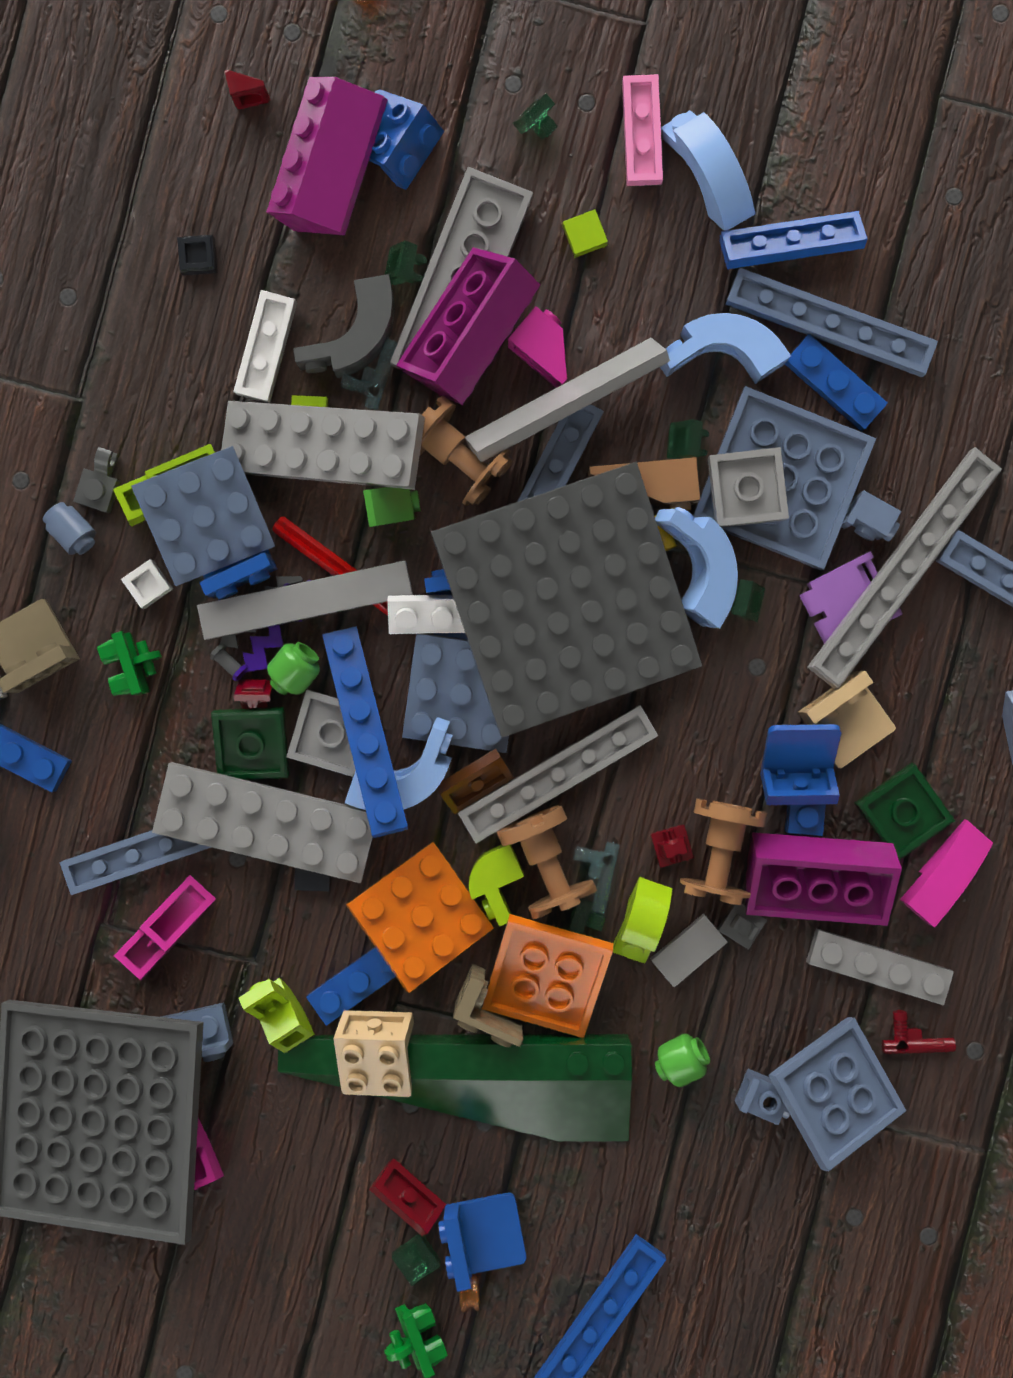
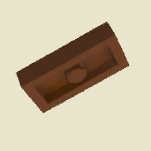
[437,749,514,815]

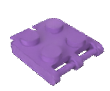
[799,551,903,644]

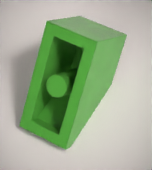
[363,487,421,527]

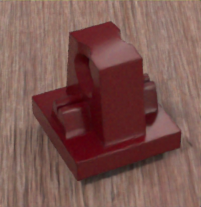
[234,679,274,709]
[650,824,694,868]

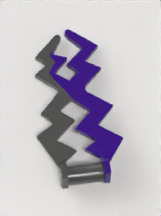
[210,576,311,682]

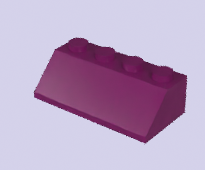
[266,77,388,235]
[396,247,540,405]
[745,832,902,926]

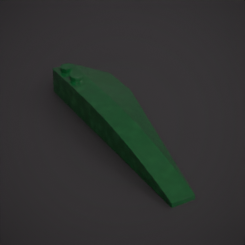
[278,1034,632,1142]

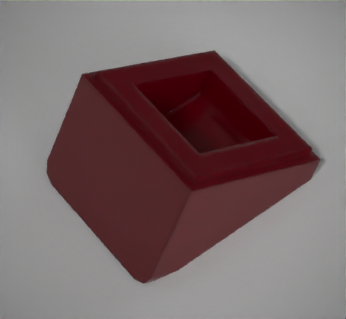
[224,70,271,110]

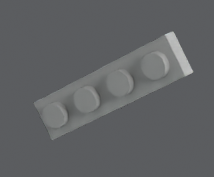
[806,928,954,1005]

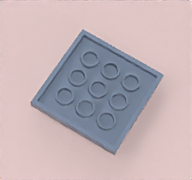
[693,386,876,570]

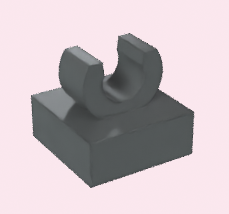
[717,904,767,950]

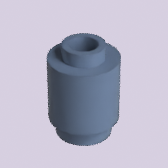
[42,502,96,555]

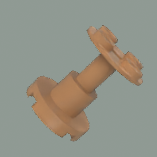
[420,396,513,506]
[680,798,767,905]
[497,805,597,919]

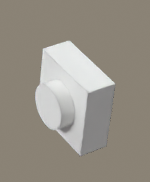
[121,559,173,609]

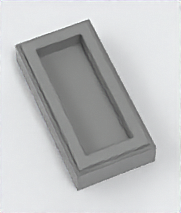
[650,913,728,987]

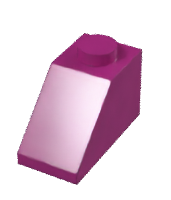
[508,306,567,388]

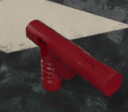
[882,1010,956,1054]

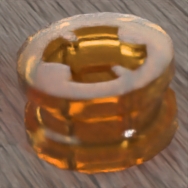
[459,1276,480,1312]

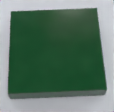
[211,707,290,780]
[855,763,955,861]

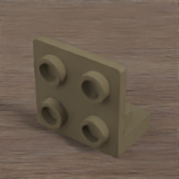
[0,599,80,693]
[453,964,523,1047]

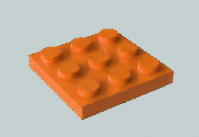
[346,842,494,993]
[482,914,614,1038]

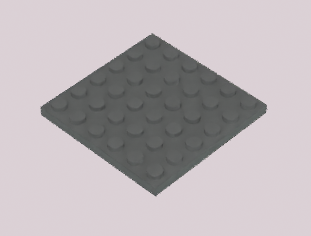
[430,461,702,737]
[0,1000,204,1245]

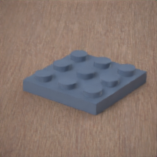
[131,446,275,586]
[402,633,509,753]
[768,1017,907,1172]

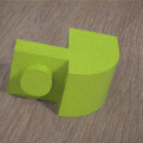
[469,844,524,927]
[613,877,673,964]
[239,978,315,1053]

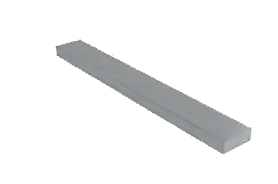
[807,447,1002,689]

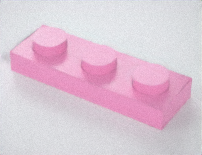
[622,74,663,186]

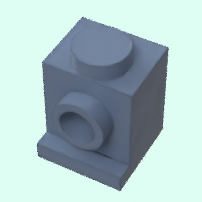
[841,490,901,542]
[734,1068,790,1125]

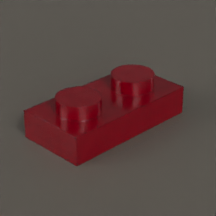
[369,1158,446,1236]

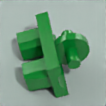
[97,631,162,696]
[384,1303,448,1378]

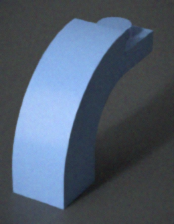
[661,110,755,231]
[660,313,791,384]
[655,507,738,629]
[345,717,453,810]

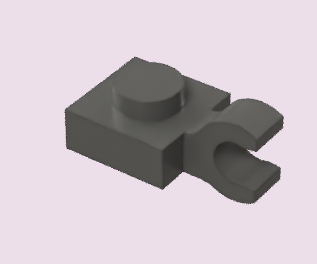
[73,447,121,514]

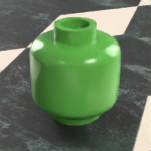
[267,642,320,695]
[655,1034,710,1088]

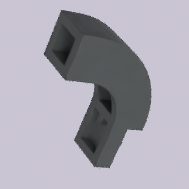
[293,274,395,378]

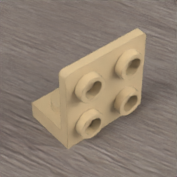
[798,671,896,768]
[333,1010,414,1097]

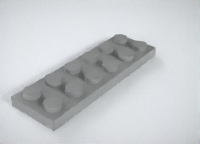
[390,167,533,369]
[221,401,425,490]
[152,762,372,883]

